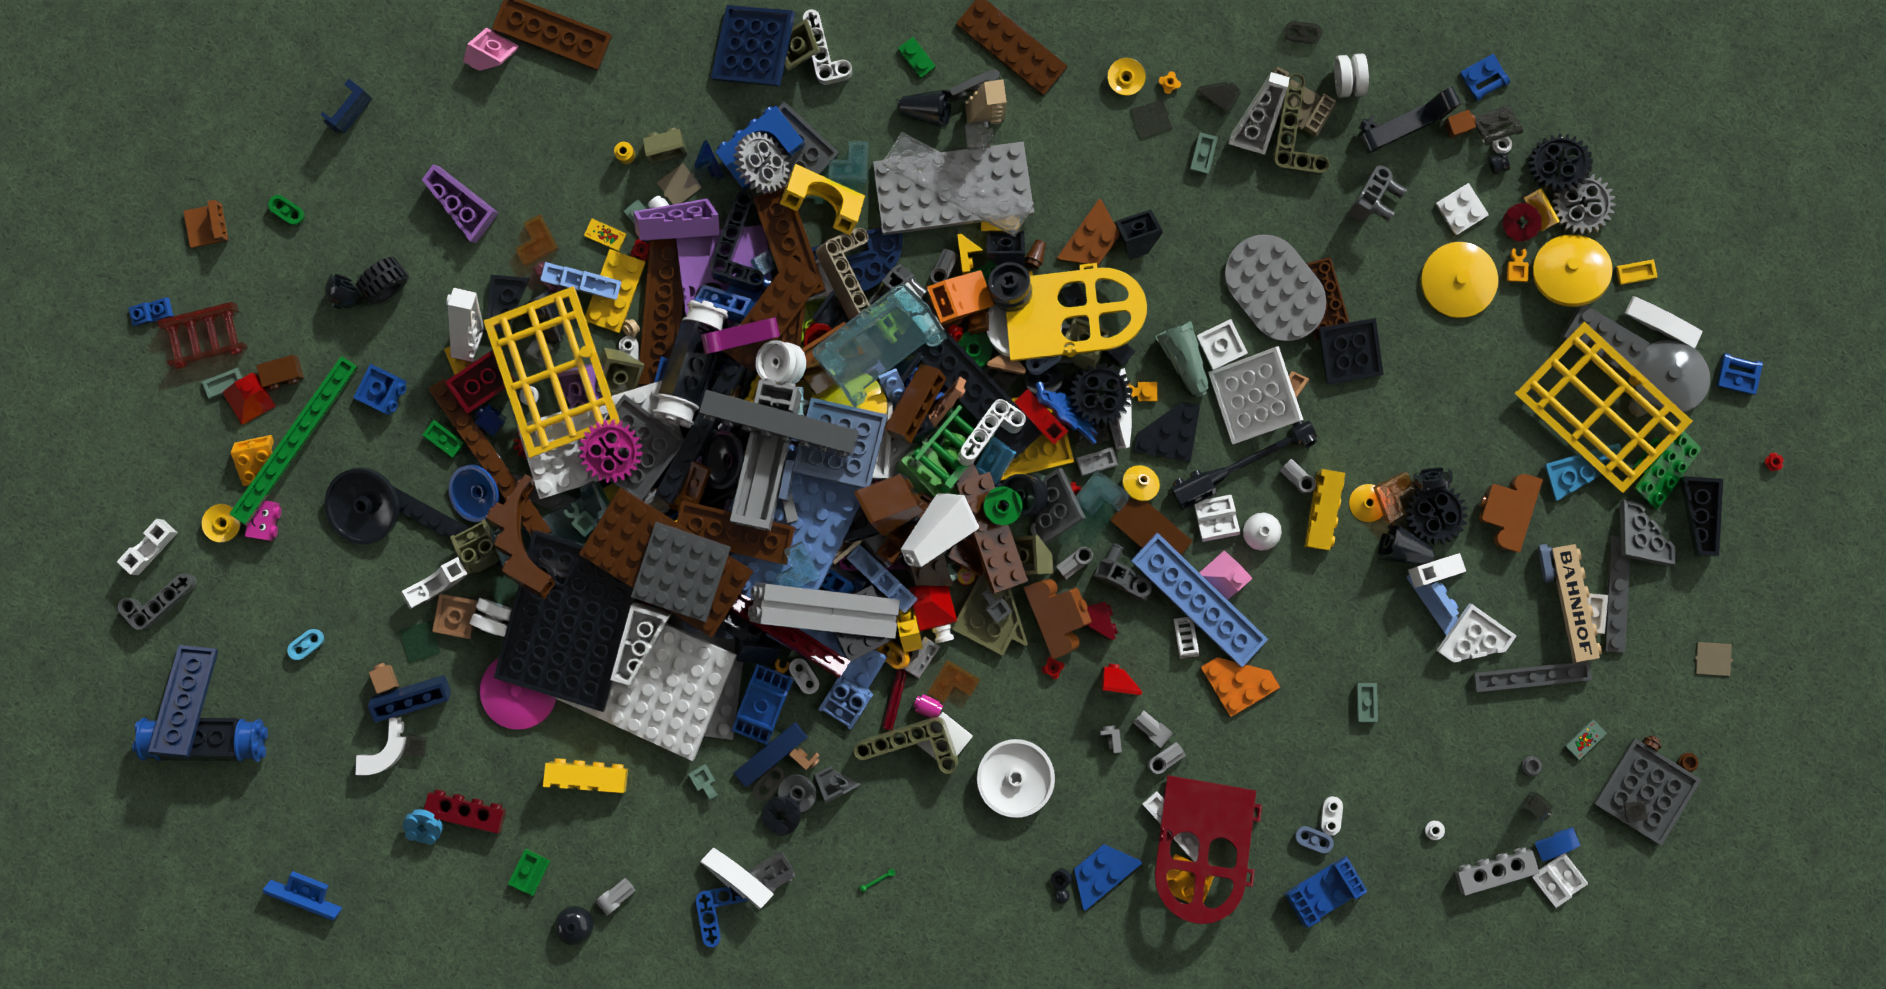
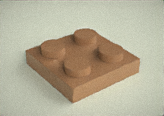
[432,594,478,639]

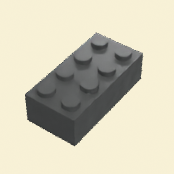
[1559,305,1650,378]

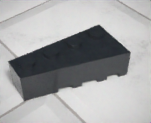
[1680,476,1723,557]

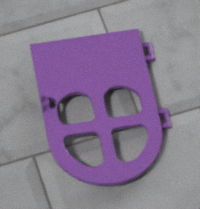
[676,225,773,366]

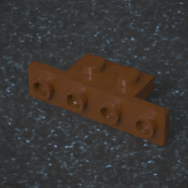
[946,536,984,577]

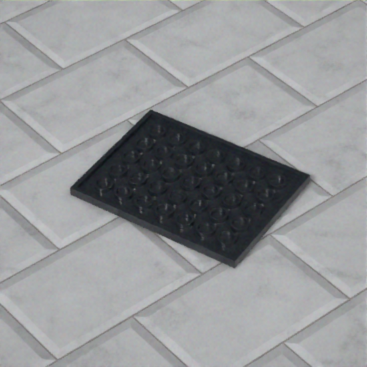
[494,530,636,712]

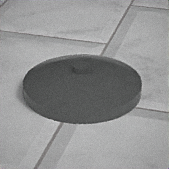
[1632,340,1710,415]

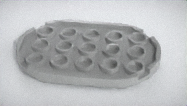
[1225,235,1326,341]

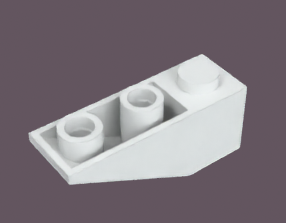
[1408,553,1466,588]

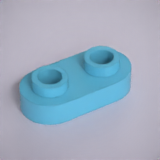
[287,629,324,660]

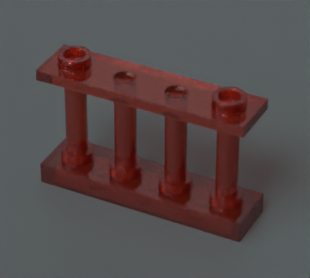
[157,302,247,369]

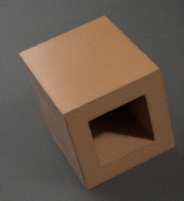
[369,663,399,694]

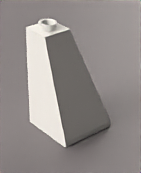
[901,493,980,567]

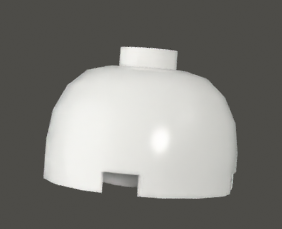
[1243,512,1282,551]

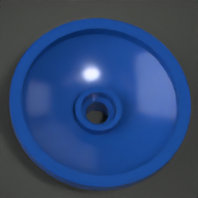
[449,465,499,522]

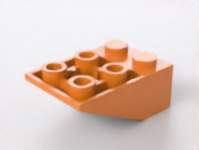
[927,270,994,325]

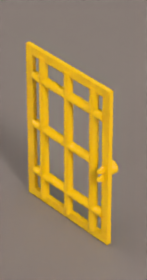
[484,286,620,458]
[1515,322,1693,493]

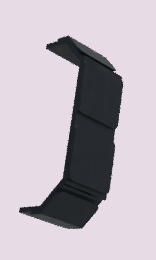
[811,290,923,384]

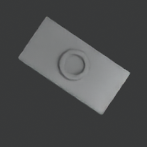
[1076,447,1118,477]
[904,637,940,679]

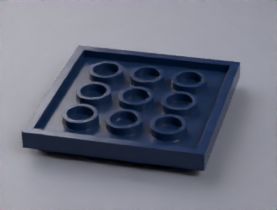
[711,5,796,87]

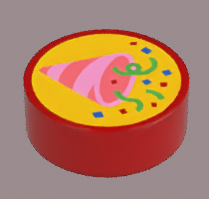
[957,568,976,586]

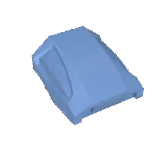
[818,675,873,730]

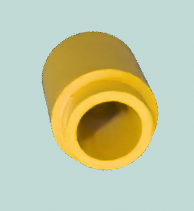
[614,142,635,164]

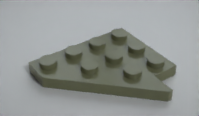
[952,571,1028,656]

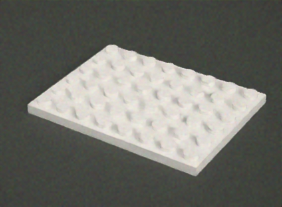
[556,623,736,761]

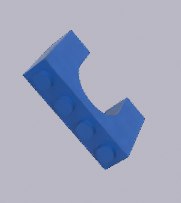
[715,106,805,191]

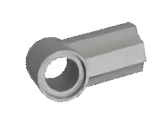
[1280,459,1316,494]
[1056,547,1093,579]
[1133,710,1173,748]
[1148,742,1186,774]
[595,878,636,916]

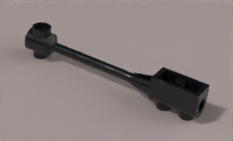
[1171,420,1317,511]

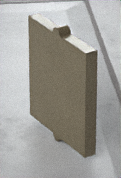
[657,163,702,205]
[1695,642,1733,676]

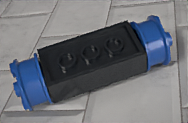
[132,718,268,762]

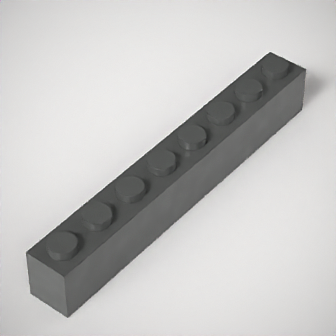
[699,390,859,458]

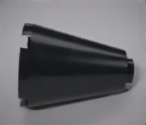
[897,89,951,128]
[520,290,565,345]
[1378,523,1435,565]

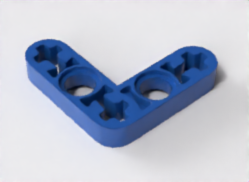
[696,886,748,947]

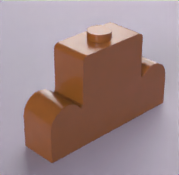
[1478,474,1543,553]
[1024,579,1091,659]

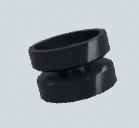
[988,262,1032,312]
[1000,474,1048,516]

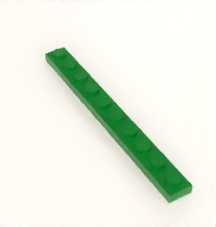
[229,356,358,526]

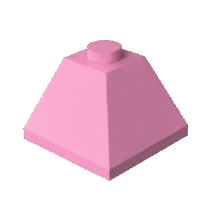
[463,28,519,71]
[1200,551,1252,600]

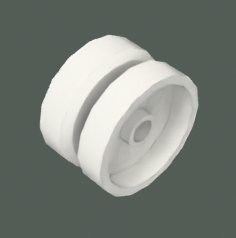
[1334,53,1369,98]
[756,340,806,385]
[470,598,512,637]

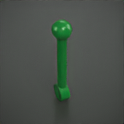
[859,868,895,893]

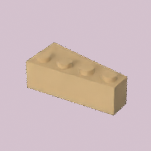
[965,80,1007,124]

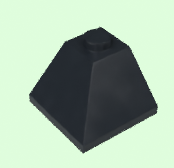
[1115,210,1163,260]
[986,231,1025,268]

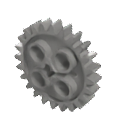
[733,132,790,194]
[1551,174,1616,235]

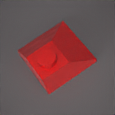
[223,373,276,425]
[909,585,957,632]
[1101,663,1142,695]

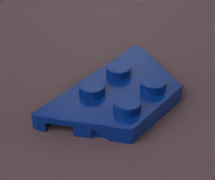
[1074,844,1142,910]

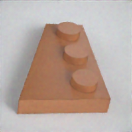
[926,377,966,438]

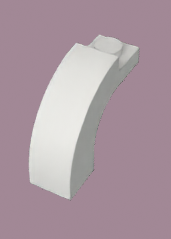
[401,557,467,609]
[355,717,408,775]

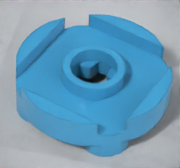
[403,809,443,845]

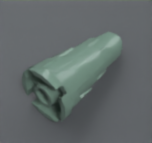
[1155,321,1209,397]

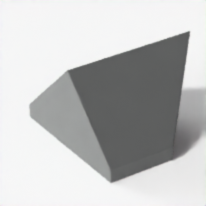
[814,766,861,803]

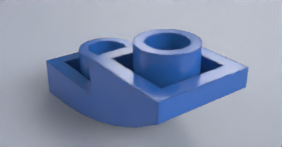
[128,298,173,326]
[1535,827,1580,861]

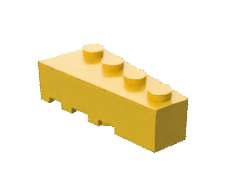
[1305,469,1345,551]
[543,758,628,793]

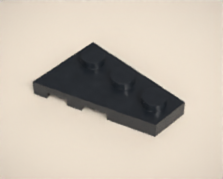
[485,275,530,334]

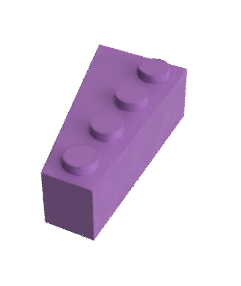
[422,164,499,243]
[633,199,720,241]

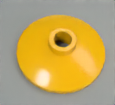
[1108,58,1146,96]
[1122,465,1160,501]
[1349,484,1387,522]
[202,504,241,542]

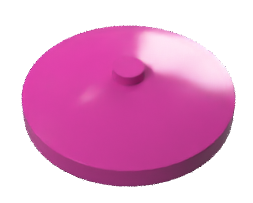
[480,658,557,729]

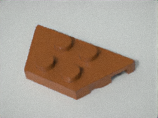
[1057,199,1120,266]

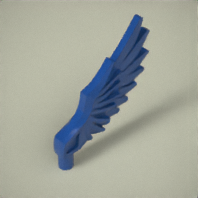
[1035,382,1098,444]

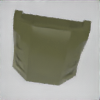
[450,519,503,573]

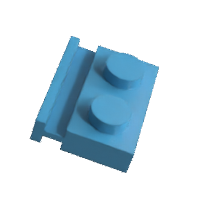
[975,437,1017,485]

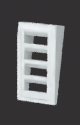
[1174,617,1199,659]

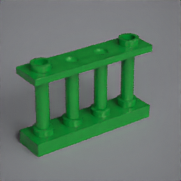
[909,405,995,494]

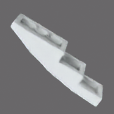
[1625,296,1703,348]
[1109,368,1132,450]
[700,847,774,910]

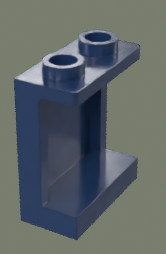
[321,79,373,134]

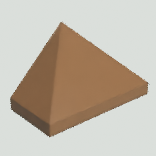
[987,354,1026,375]
[1289,371,1309,398]

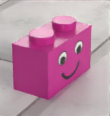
[245,501,282,541]

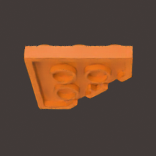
[1201,657,1280,717]

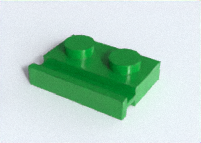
[508,848,551,896]

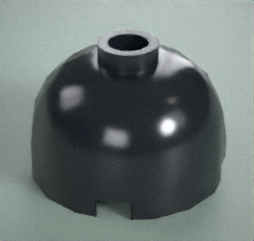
[325,274,363,309]
[555,905,594,945]

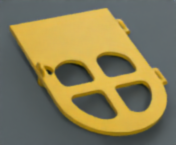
[1006,263,1147,361]

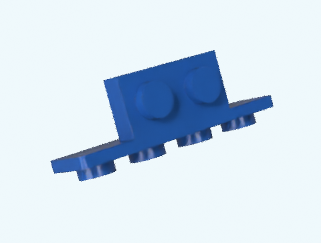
[263,871,342,920]

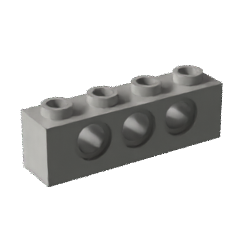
[1455,847,1539,896]

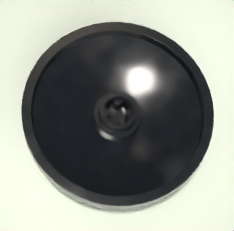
[324,467,399,544]

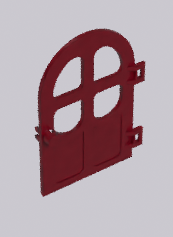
[1155,775,1262,924]

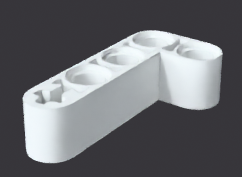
[803,9,852,85]
[958,399,1026,466]

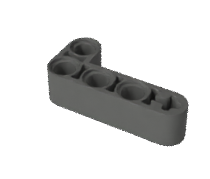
[118,574,197,630]

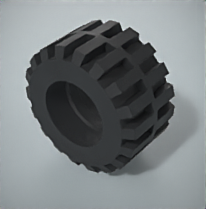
[356,257,409,305]

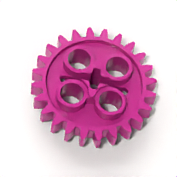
[578,419,643,483]

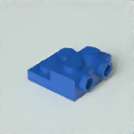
[353,364,407,415]

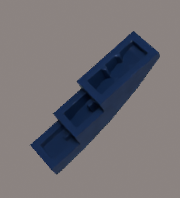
[734,722,808,787]

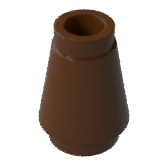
[1025,239,1046,269]

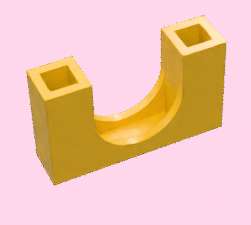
[780,164,865,235]

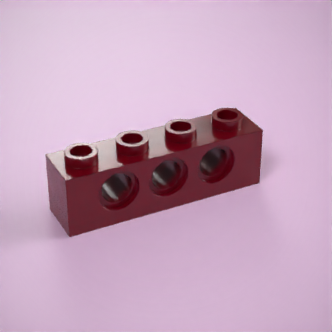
[424,789,507,833]

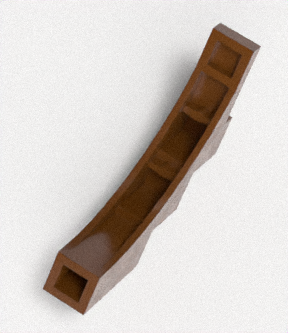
[486,474,556,599]

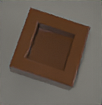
[968,311,989,335]

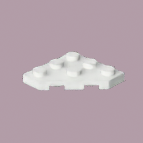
[1436,603,1516,662]

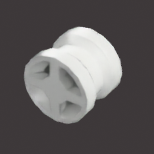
[932,624,954,643]

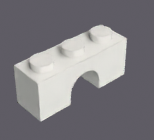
[117,519,178,575]

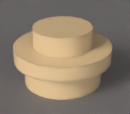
[622,319,640,337]

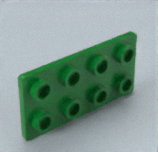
[1633,431,1701,509]

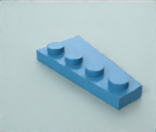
[1544,443,1625,501]

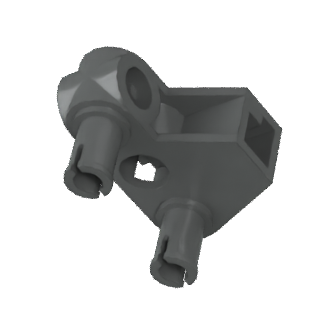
[1347,166,1407,223]
[868,264,927,315]
[1094,543,1154,601]

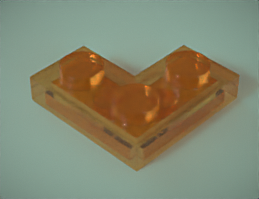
[515,214,559,266]
[1373,471,1414,523]
[928,660,980,702]

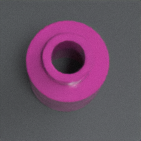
[913,694,943,718]

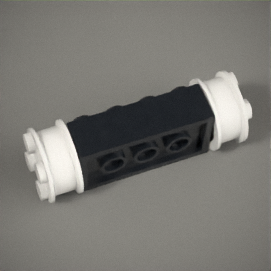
[652,300,728,428]

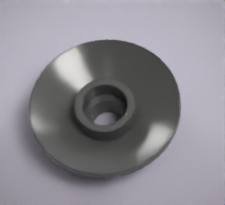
[778,775,816,812]

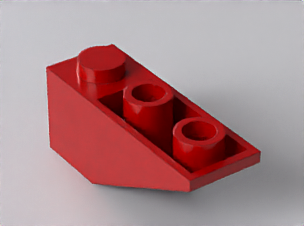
[1014,389,1068,444]

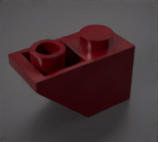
[1087,601,1118,640]

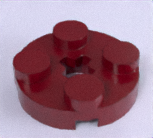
[1503,203,1542,241]

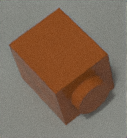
[1444,110,1476,138]

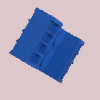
[731,663,794,745]
[1284,856,1367,928]

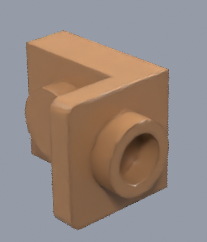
[789,748,819,770]

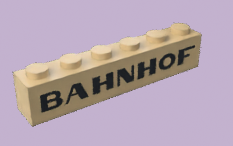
[1552,544,1602,664]

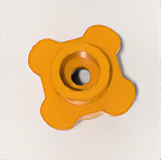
[1159,71,1181,94]

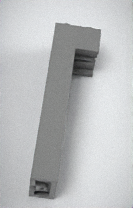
[730,378,802,532]
[748,582,900,639]

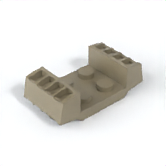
[1272,67,1336,137]

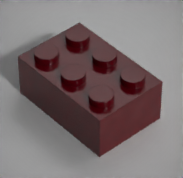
[445,349,517,414]

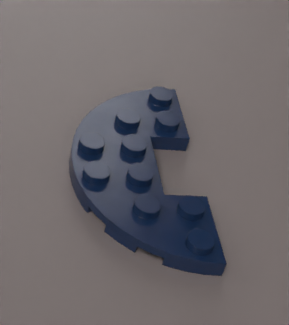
[812,227,903,292]

